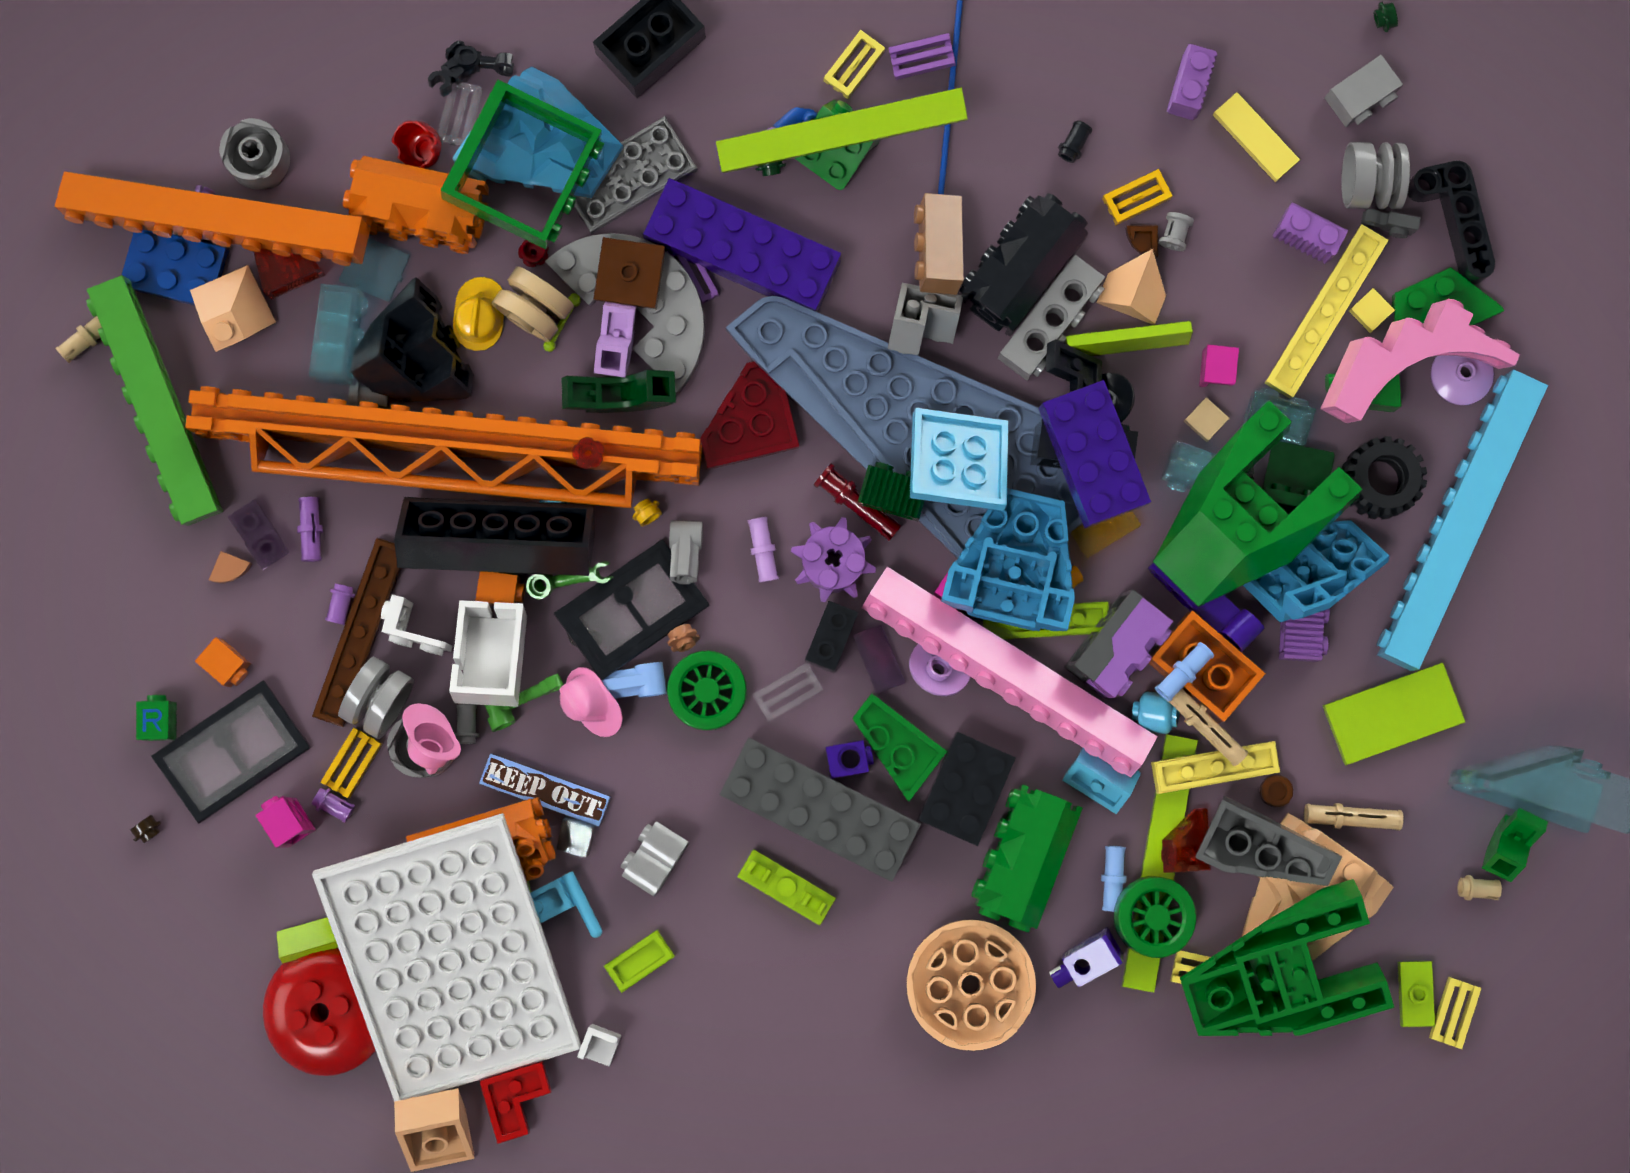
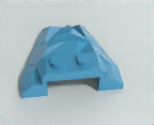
[472,67,623,198]
[941,488,1075,631]
[1243,520,1389,622]

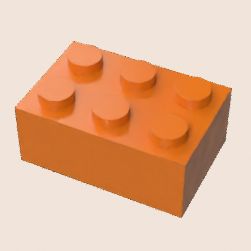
[1149,610,1266,723]

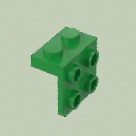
[795,100,881,190]

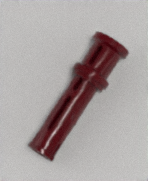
[813,463,902,541]

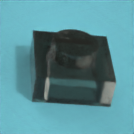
[556,816,596,858]

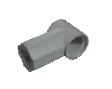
[669,520,703,584]

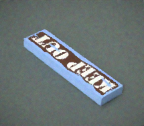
[479,754,610,827]

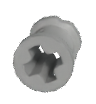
[1159,212,1194,251]

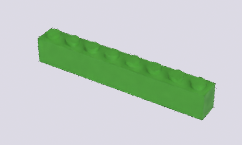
[86,275,223,526]

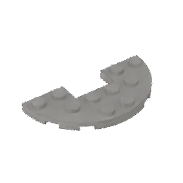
[545,233,705,393]

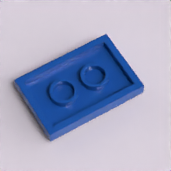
[122,230,229,306]

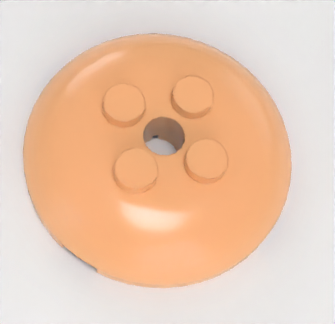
[906,920,1036,1051]

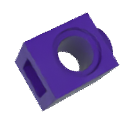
[825,740,874,779]

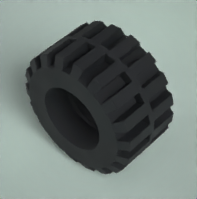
[1341,436,1427,520]

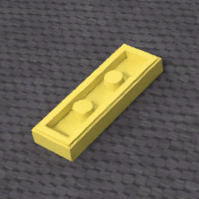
[1213,92,1300,183]

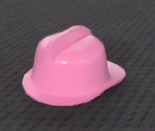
[559,667,623,737]
[402,703,461,775]

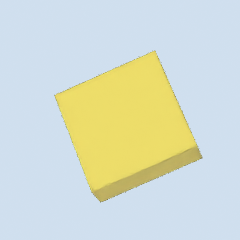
[1349,288,1395,333]

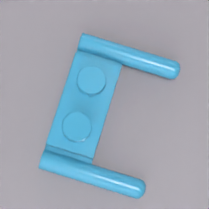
[531,871,603,938]

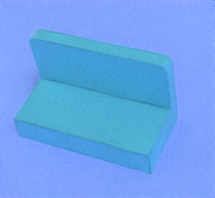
[1062,747,1141,814]

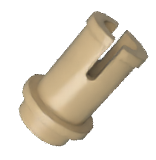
[1457,875,1502,900]

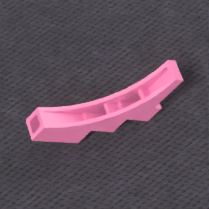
[1320,299,1520,423]

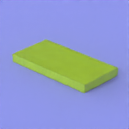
[1323,663,1465,765]

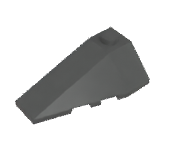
[1195,796,1342,886]

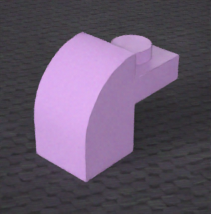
[594,301,636,378]

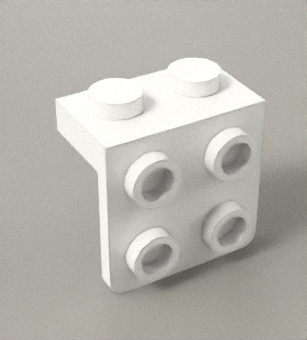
[381,595,453,656]

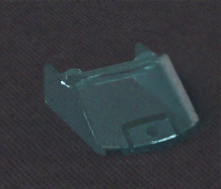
[1447,745,1630,834]

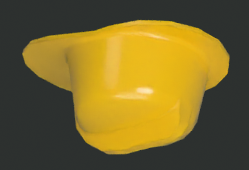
[453,277,504,351]

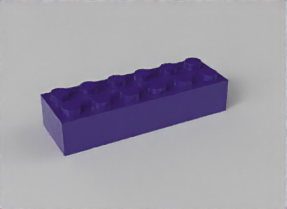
[643,178,841,312]

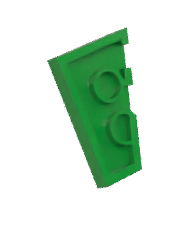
[852,693,947,802]

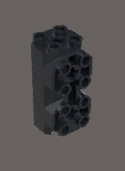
[959,193,1089,336]

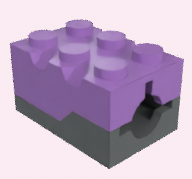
[1064,590,1173,698]

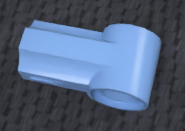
[602,662,667,699]

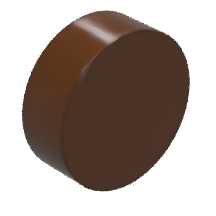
[1260,775,1293,807]

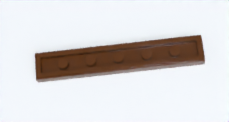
[312,538,401,727]

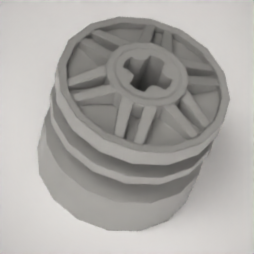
[1341,142,1410,209]

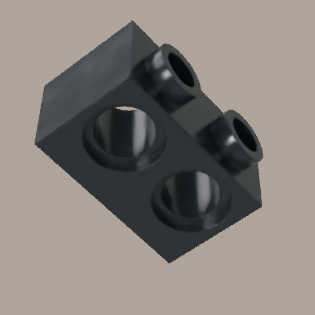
[805,601,858,674]

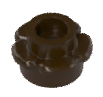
[130,815,161,843]

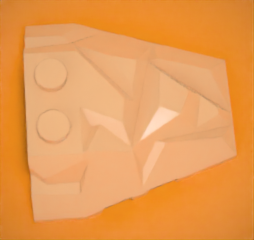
[1242,813,1394,961]

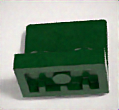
[1262,441,1335,509]

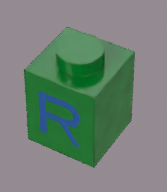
[136,695,177,741]

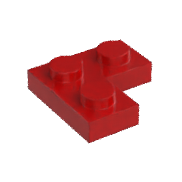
[480,1061,552,1144]

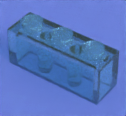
[309,283,368,386]

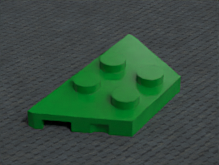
[1392,267,1504,325]

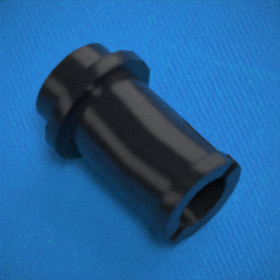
[1058,121,1092,163]

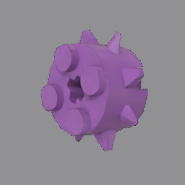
[791,517,876,602]

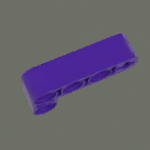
[1148,563,1265,652]

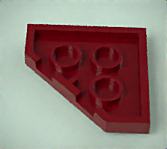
[700,361,799,470]

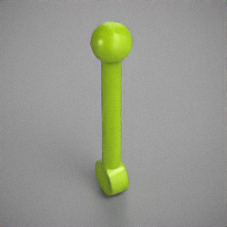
[543,293,581,352]

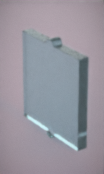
[339,238,410,303]

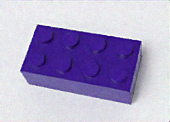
[1038,380,1151,529]

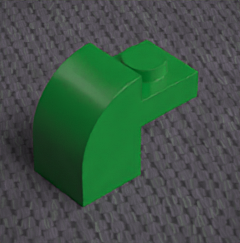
[1482,808,1548,882]

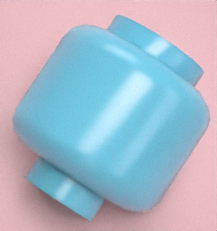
[1132,691,1180,734]

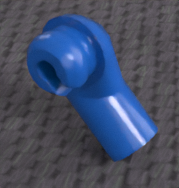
[773,107,817,128]

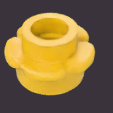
[632,498,662,527]

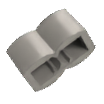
[620,821,690,897]

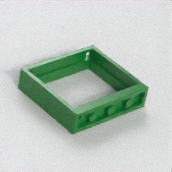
[440,79,604,249]

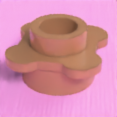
[667,624,700,652]

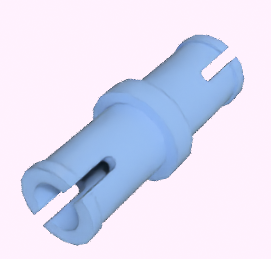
[1155,642,1214,702]
[1101,846,1127,912]

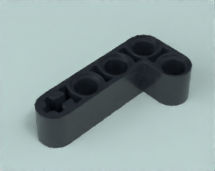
[1407,161,1495,285]

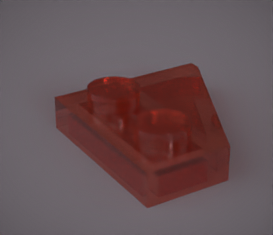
[1161,808,1211,873]

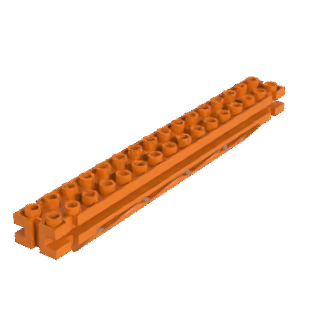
[185,386,703,508]

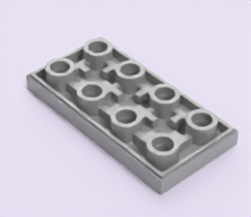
[573,116,697,234]

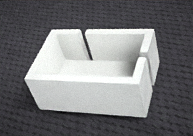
[449,600,527,707]

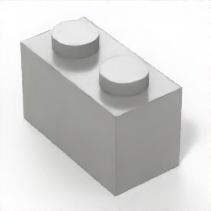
[1325,55,1403,127]

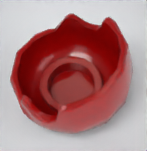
[392,121,442,169]

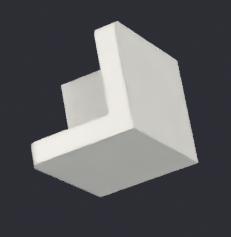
[577,1024,621,1066]

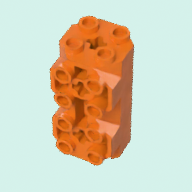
[343,156,489,254]
[406,797,556,881]

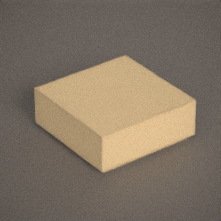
[1184,397,1229,442]

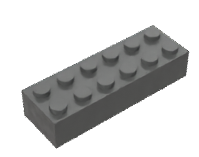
[719,737,921,882]

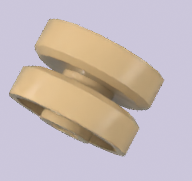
[492,266,574,342]

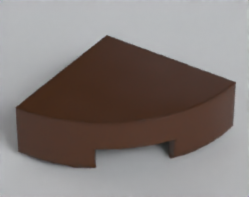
[1125,225,1158,258]

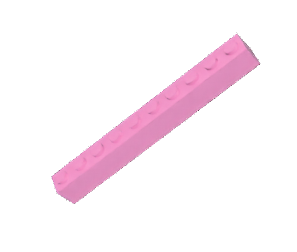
[861,566,1158,778]

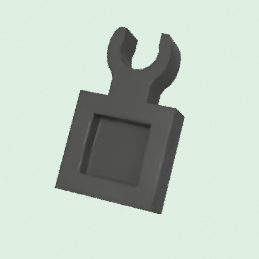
[1361,209,1421,238]

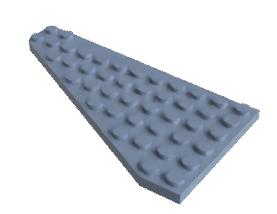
[726,296,1082,559]

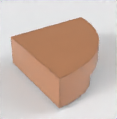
[209,551,252,583]

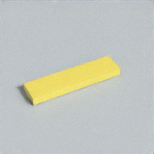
[1151,741,1280,794]

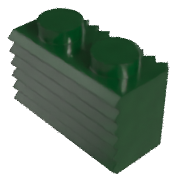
[857,462,925,522]

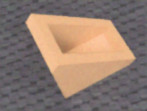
[1096,249,1166,325]

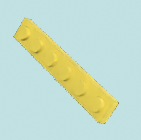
[1264,224,1388,399]

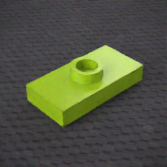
[1397,961,1435,1027]

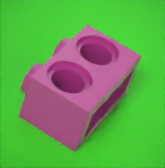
[255,796,316,848]

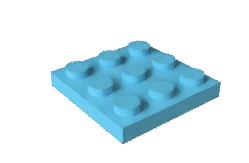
[910,408,1008,511]

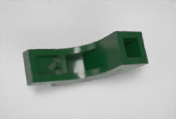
[561,370,676,413]

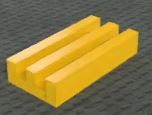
[1102,169,1173,225]
[321,727,382,799]

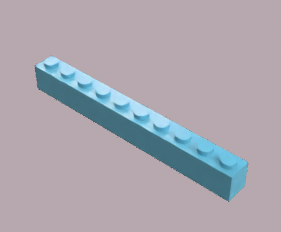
[1377,369,1548,671]

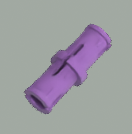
[297,497,323,562]

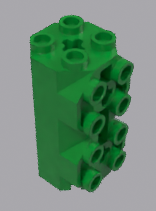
[971,784,1083,933]

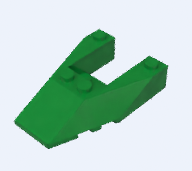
[1153,400,1362,607]
[1180,879,1395,1036]

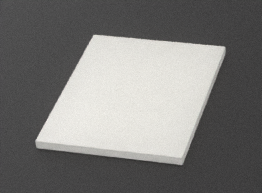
[312,813,581,1102]

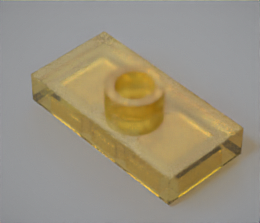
[1070,511,1141,559]

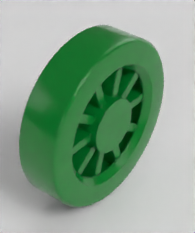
[667,651,747,731]
[1114,876,1196,958]

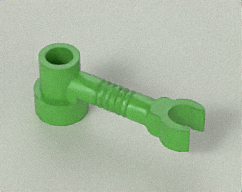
[526,561,613,599]
[485,674,564,732]

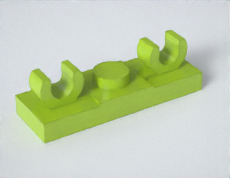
[737,849,836,926]

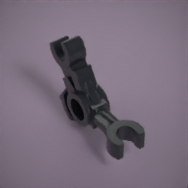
[428,40,514,97]

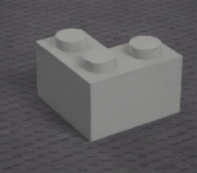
[887,282,963,355]

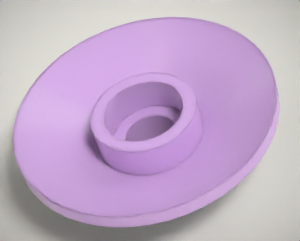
[1431,356,1494,405]
[909,644,970,696]

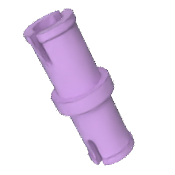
[747,517,779,582]

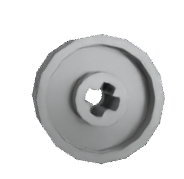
[338,656,414,739]

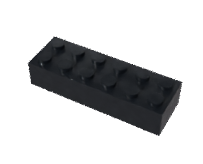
[394,497,595,576]

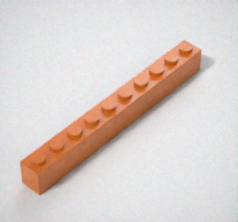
[54,171,371,266]

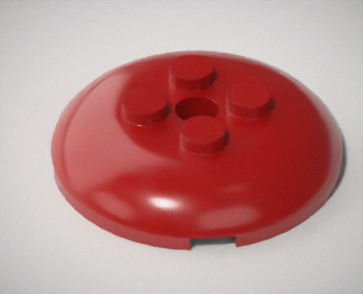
[263,948,376,1076]

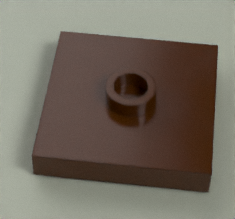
[593,237,666,310]

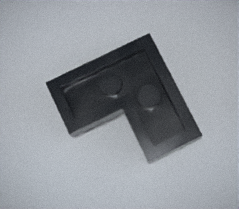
[1046,339,1102,393]

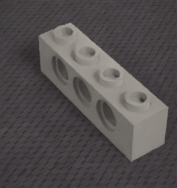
[997,255,1105,381]

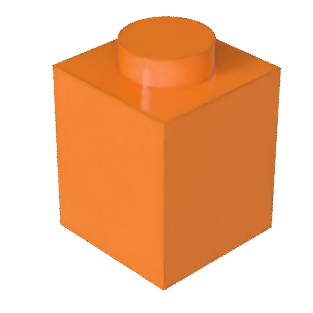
[475,571,525,606]
[195,637,251,688]

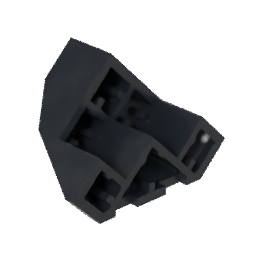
[350,277,474,402]

